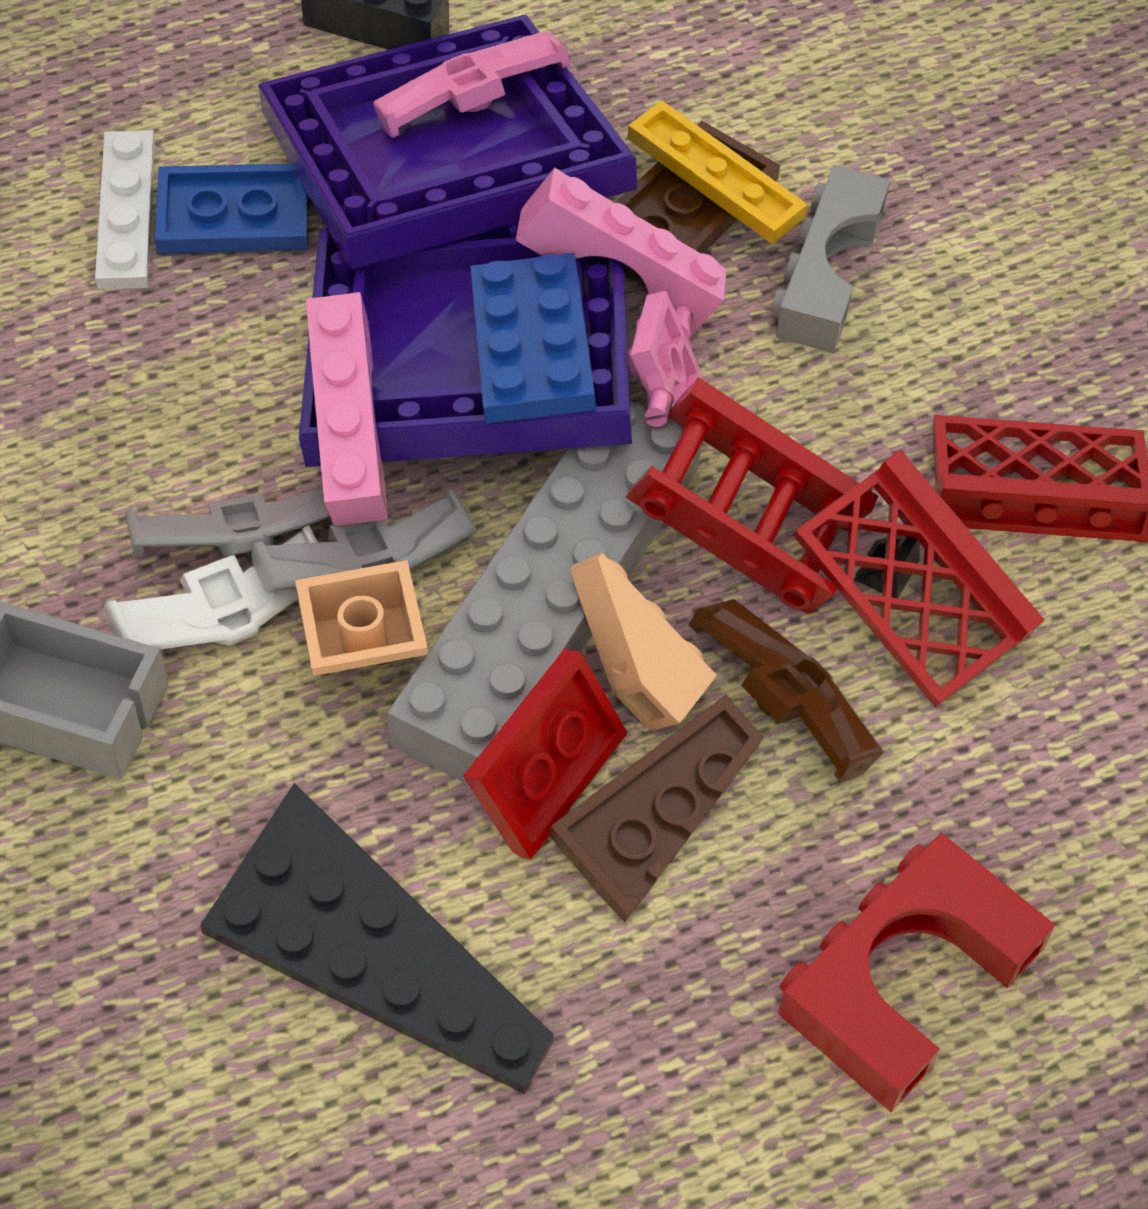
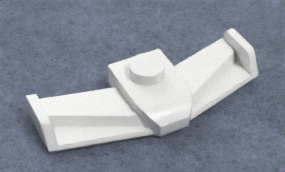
[103,525,318,649]

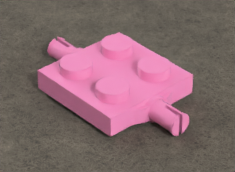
[627,291,702,427]

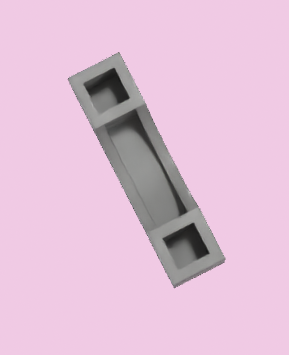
[770,165,890,353]

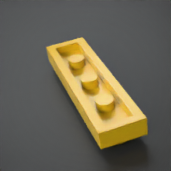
[628,100,808,244]

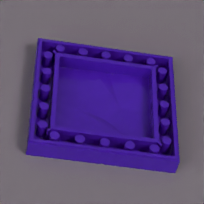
[258,15,637,270]
[299,223,632,467]

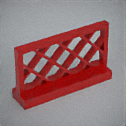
[933,415,1148,542]
[793,449,1045,708]

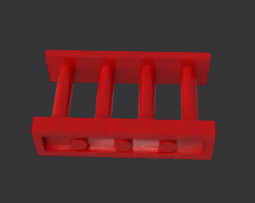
[625,377,879,614]

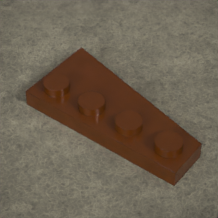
[548,695,764,922]

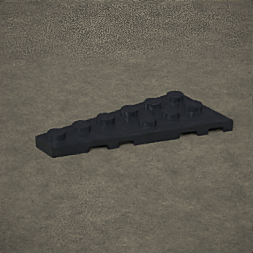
[200,783,554,1094]

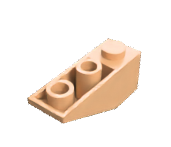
[570,552,717,731]

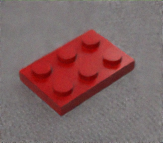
[463,649,628,860]

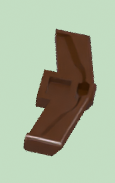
[689,599,883,783]

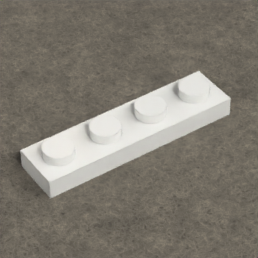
[95,130,155,289]

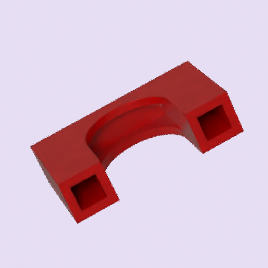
[778,832,1056,1113]

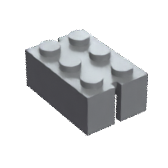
[0,601,168,780]

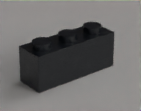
[301,0,449,50]

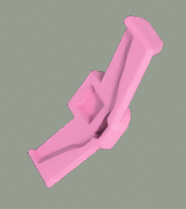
[373,30,571,139]

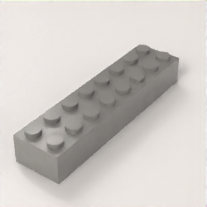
[387,401,701,784]

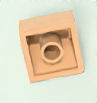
[295,560,428,676]

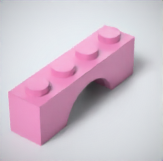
[515,168,726,337]
[306,292,389,527]

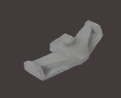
[126,487,330,557]
[251,489,477,592]

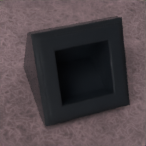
[854,535,920,598]

